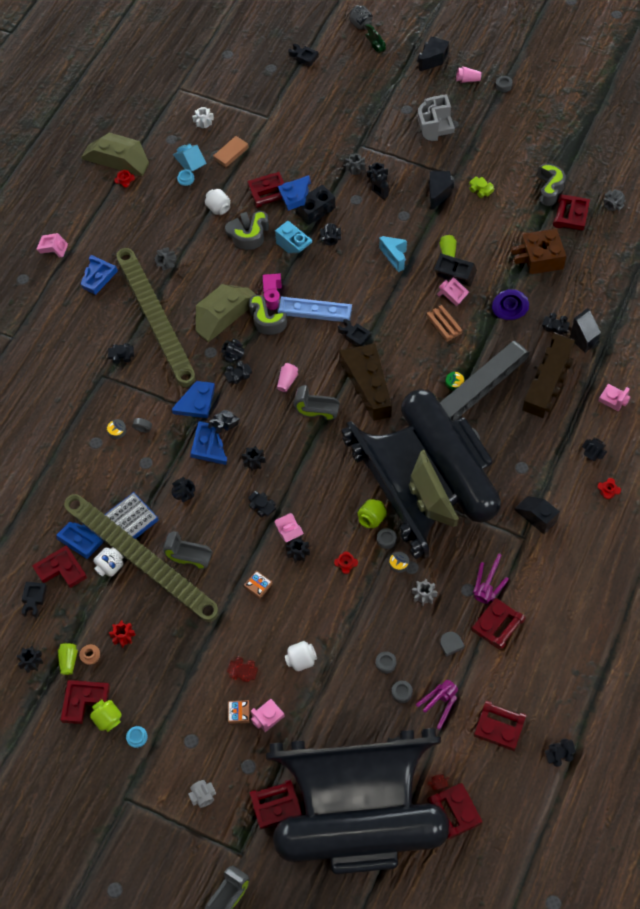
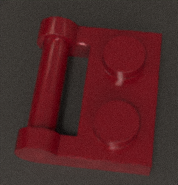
[247,172,284,208]
[553,195,590,230]
[472,598,526,650]
[474,700,527,751]
[250,779,302,830]
[427,783,483,840]

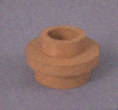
[79,644,100,665]

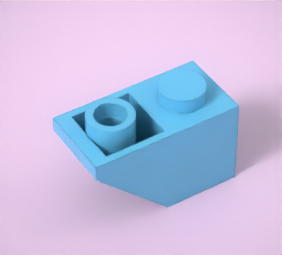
[173,144,207,171]
[275,221,312,253]

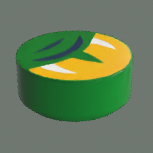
[446,372,464,391]

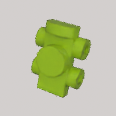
[469,176,494,198]

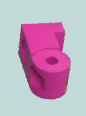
[263,273,282,310]

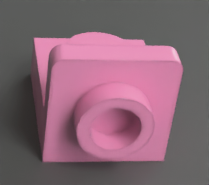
[37,233,68,257]
[437,277,469,306]
[598,384,630,411]
[274,513,304,542]
[251,699,285,732]

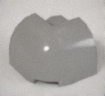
[418,94,455,141]

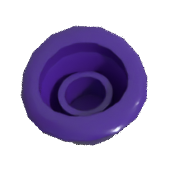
[492,289,529,320]

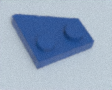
[278,175,311,211]
[81,255,118,295]
[172,381,215,418]
[190,421,227,465]
[56,522,104,559]

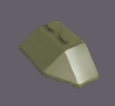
[81,133,149,176]
[196,284,256,343]
[408,450,459,527]

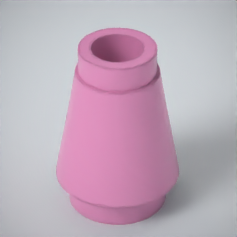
[456,66,481,83]
[277,363,298,392]

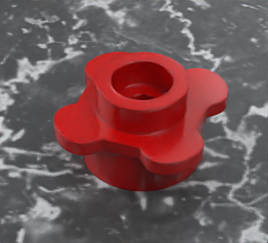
[115,170,135,187]
[597,478,621,499]
[334,551,358,574]

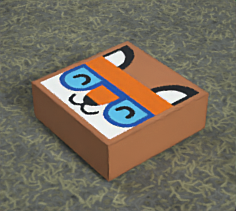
[244,570,272,599]
[228,700,250,724]

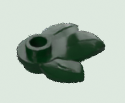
[364,24,386,53]

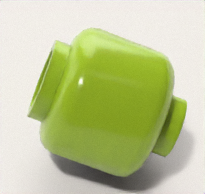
[358,499,387,528]
[90,700,122,732]

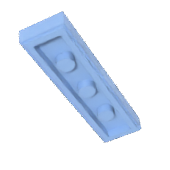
[278,297,352,322]

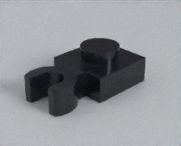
[288,44,319,67]
[372,169,389,200]
[338,319,371,347]
[208,410,240,434]
[22,582,47,618]

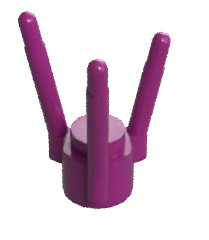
[473,554,509,604]
[416,680,458,730]

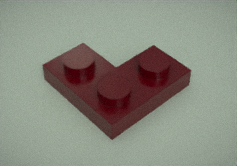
[32,545,87,588]
[60,680,110,724]

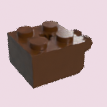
[510,228,566,274]

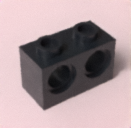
[296,185,336,225]
[434,253,477,287]

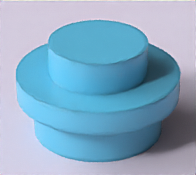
[177,169,195,186]
[126,726,148,748]

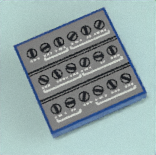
[105,492,159,539]

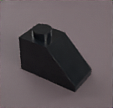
[429,171,454,210]
[570,308,601,353]
[515,496,560,534]

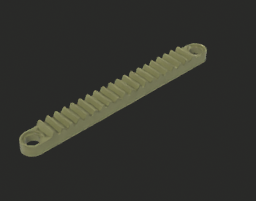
[116,248,196,387]
[64,494,219,622]

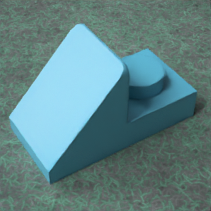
[379,236,407,272]

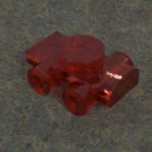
[227,657,258,682]

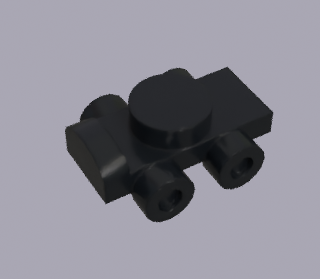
[542,313,570,335]
[108,343,134,364]
[224,361,252,384]
[248,491,276,518]
[544,739,576,767]

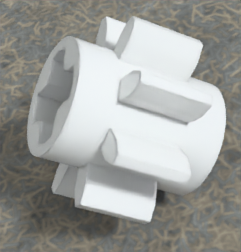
[193,107,214,128]

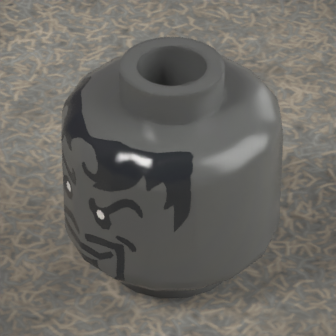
[349,5,373,30]

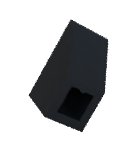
[417,36,449,71]

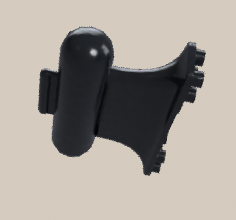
[341,389,501,560]
[266,728,450,874]

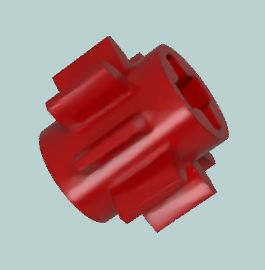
[109,620,136,648]

